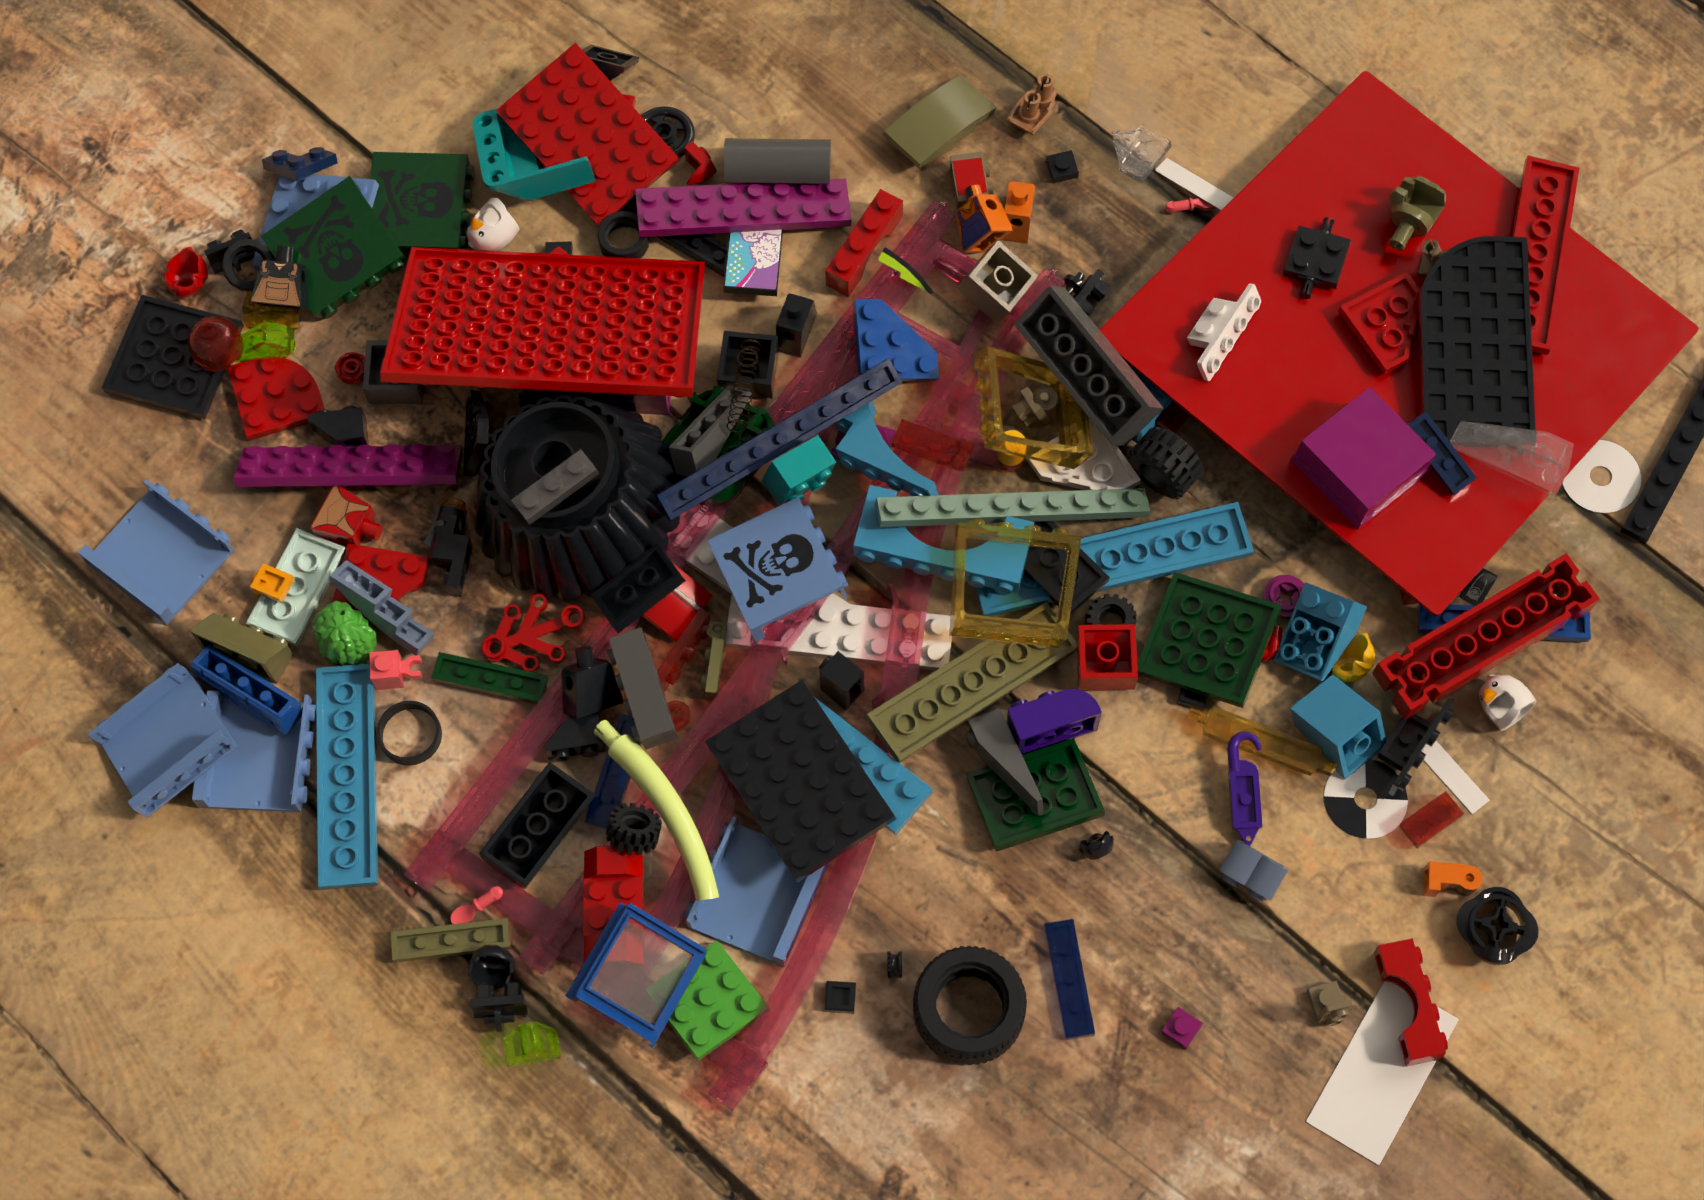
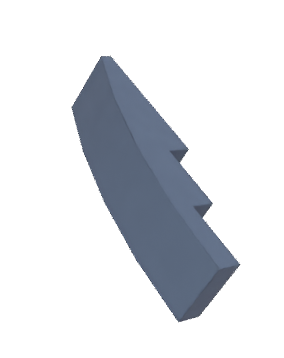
[329,560,434,656]

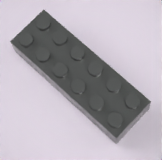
[1013,285,1164,446]

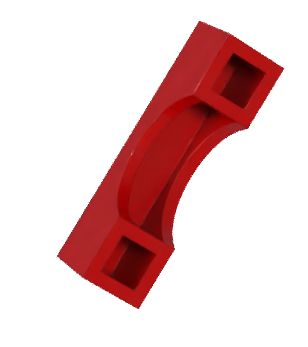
[825,189,903,297]
[1374,938,1448,1067]

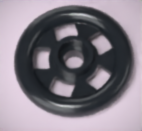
[641,106,695,158]

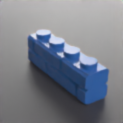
[190,645,302,735]

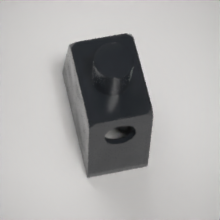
[776,293,817,358]
[562,646,623,719]

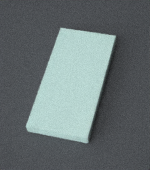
[246,528,346,647]

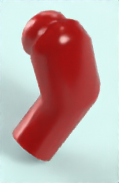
[1261,626,1283,662]

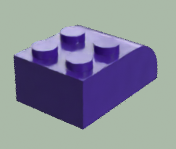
[1006,689,1102,755]

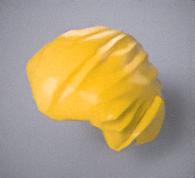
[1330,633,1376,683]

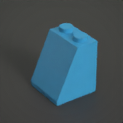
[1290,674,1386,779]

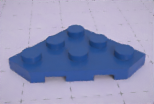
[852,299,939,381]

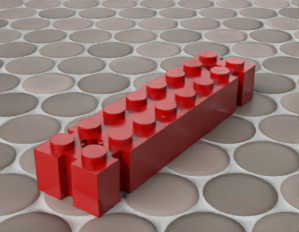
[1372,553,1600,720]

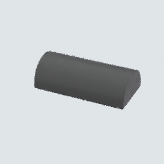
[724,138,831,184]

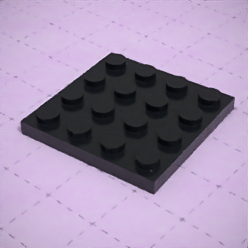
[102,295,244,419]

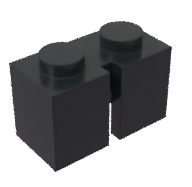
[819,651,865,711]

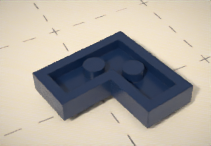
[262,147,338,181]

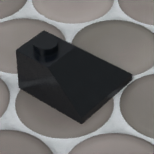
[583,45,639,81]

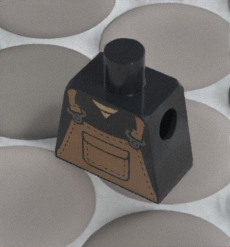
[250,246,309,310]

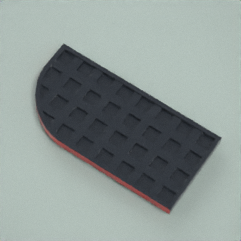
[1418,236,1536,448]

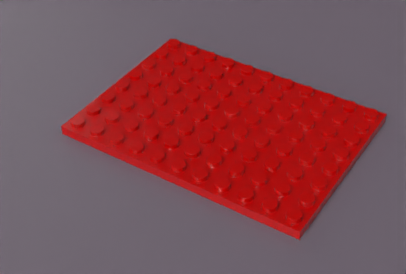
[380,247,705,398]

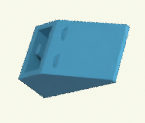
[1273,582,1367,681]

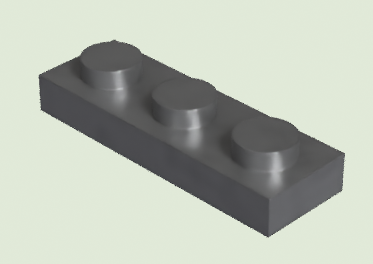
[511,449,599,525]

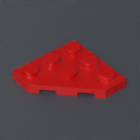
[1338,272,1420,375]
[332,543,430,619]

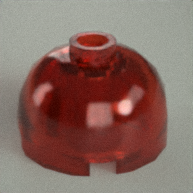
[187,316,244,372]

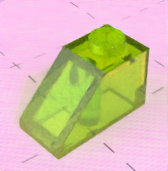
[236,319,296,363]

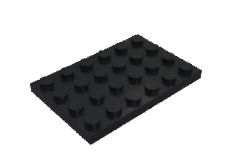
[705,680,896,883]

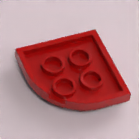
[227,356,325,441]

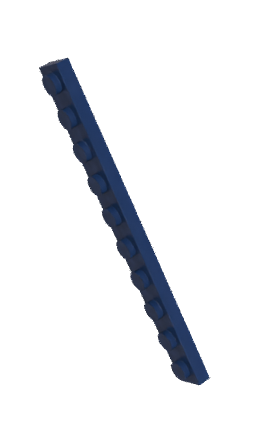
[655,359,902,520]

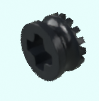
[887,951,902,978]

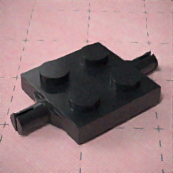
[1283,217,1351,299]

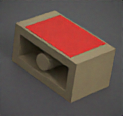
[950,152,993,210]

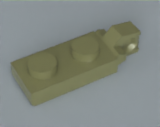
[701,620,727,701]

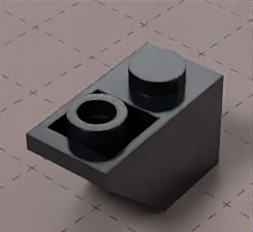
[307,406,369,447]
[545,712,605,762]

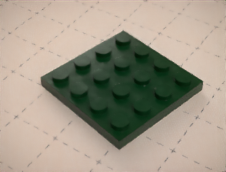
[1137,572,1282,708]

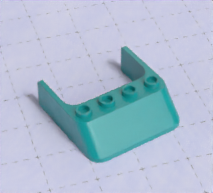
[472,108,595,201]

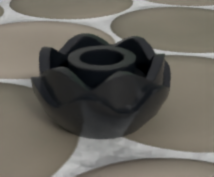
[1079,831,1114,860]

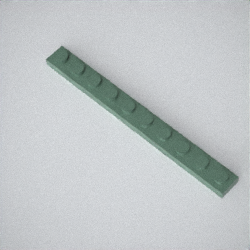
[875,488,1150,527]

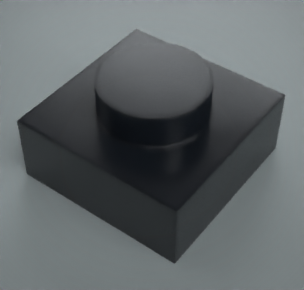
[1046,150,1079,183]

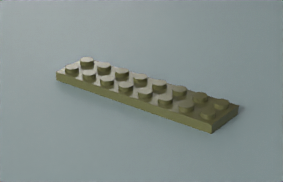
[865,602,1078,763]

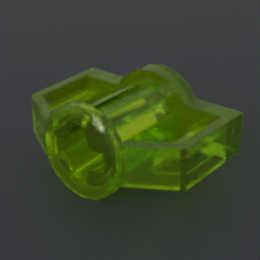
[502,1022,561,1067]

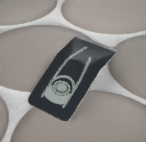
[1460,568,1497,606]

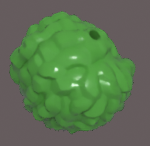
[312,601,377,666]

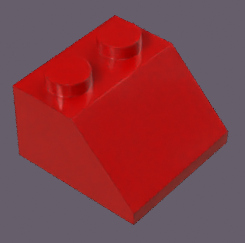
[1077,624,1138,690]

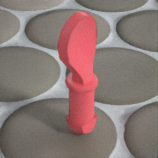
[1165,197,1217,214]
[450,886,503,924]

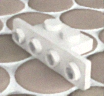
[1187,283,1261,381]

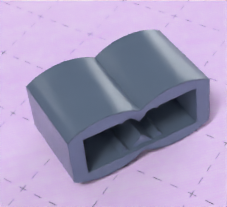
[1219,840,1289,902]

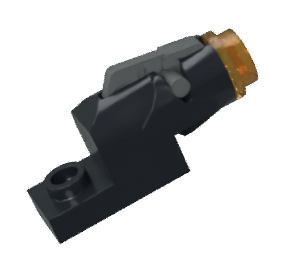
[424,498,473,597]

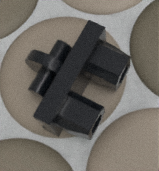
[204,229,256,274]
[1063,269,1110,317]
[470,982,528,1032]

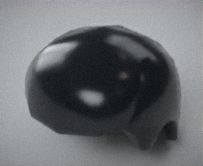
[468,945,515,990]

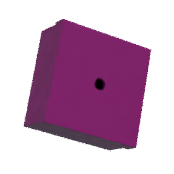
[1290,387,1436,529]

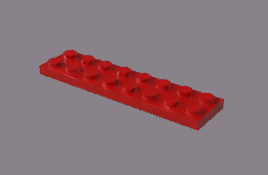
[1512,155,1580,355]

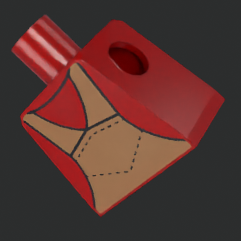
[310,486,383,546]

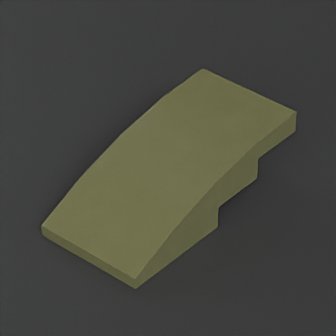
[883,75,997,168]

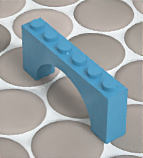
[853,485,1034,594]

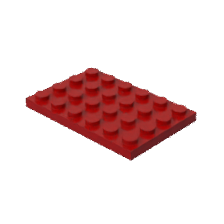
[496,42,680,227]

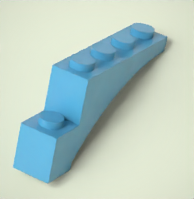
[835,401,939,496]

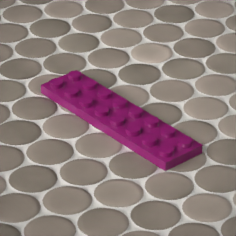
[635,178,852,237]
[234,443,463,487]

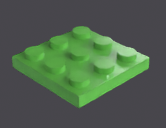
[645,941,770,1062]

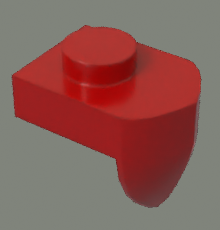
[684,141,717,185]

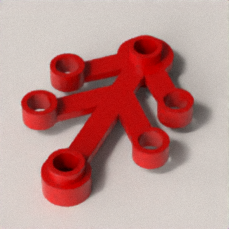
[481,594,585,673]

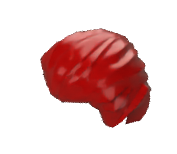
[163,247,208,298]

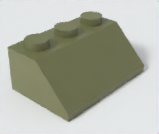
[190,613,293,683]

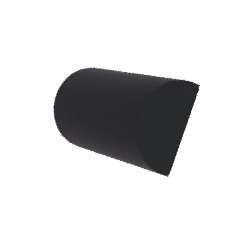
[479,762,596,889]

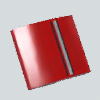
[642,564,712,642]

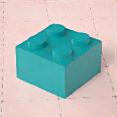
[762,435,837,506]

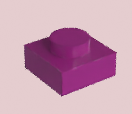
[1161,1007,1203,1050]

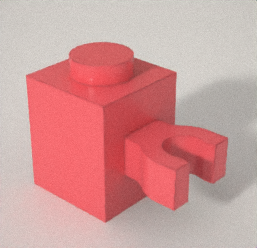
[370,650,422,690]

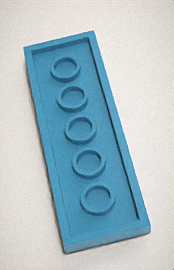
[815,698,933,835]

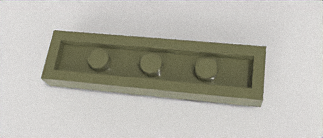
[391,918,511,963]

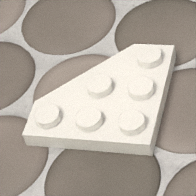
[1026,419,1141,490]

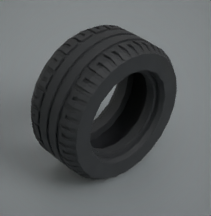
[913,946,1027,1065]

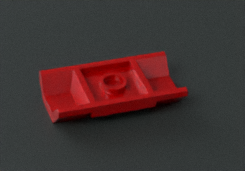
[583,846,644,966]

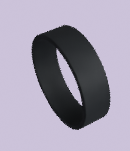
[377,701,442,765]

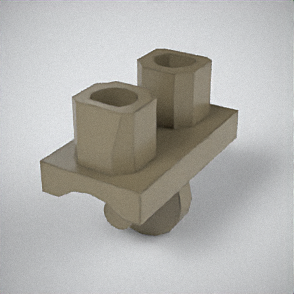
[1012,387,1059,428]

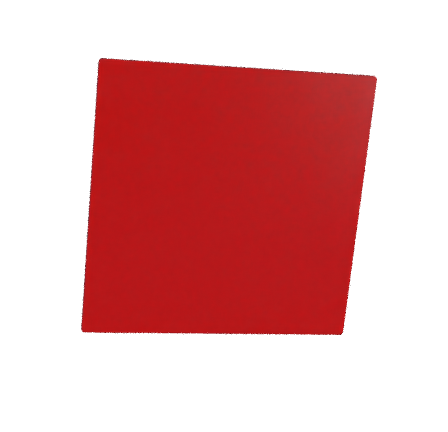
[1099,71,1699,616]

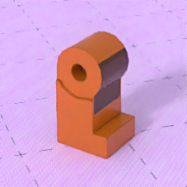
[1423,861,1483,897]

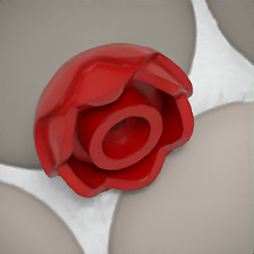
[335,352,365,384]

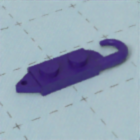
[1227,731,1263,846]

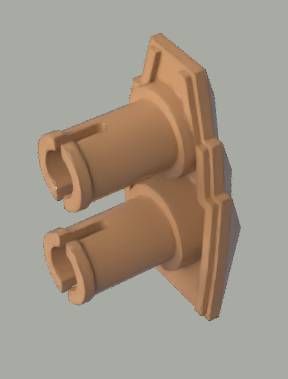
[1006,74,1058,135]

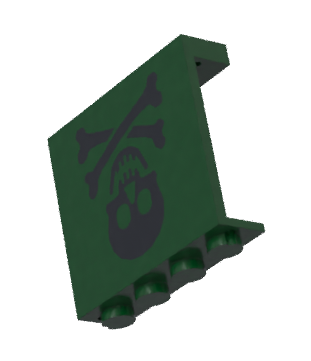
[370,152,475,250]
[261,176,408,319]

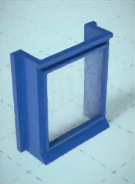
[565,902,706,1048]

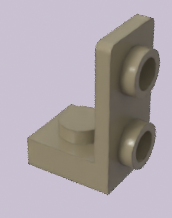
[1307,981,1355,1026]

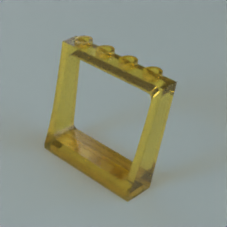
[974,346,1093,469]
[949,519,1081,648]

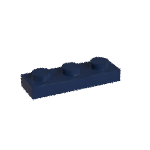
[1407,411,1477,495]

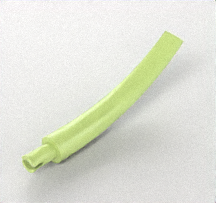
[594,720,719,900]

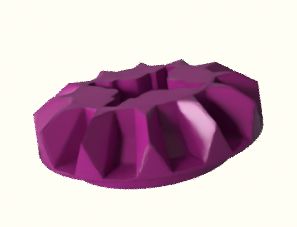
[1263,575,1304,619]

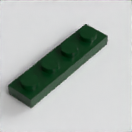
[431,652,549,705]

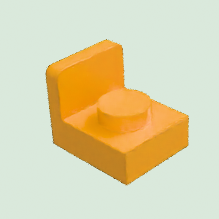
[250,563,295,603]

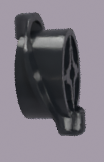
[1456,887,1539,966]

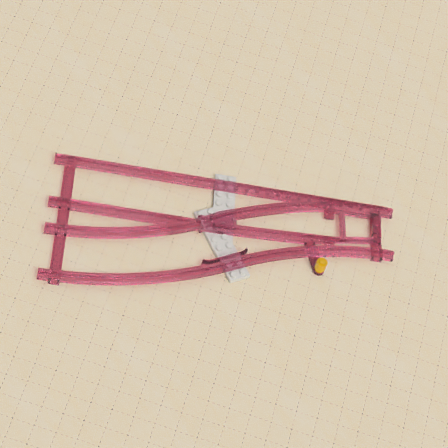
[403,200,1066,1111]

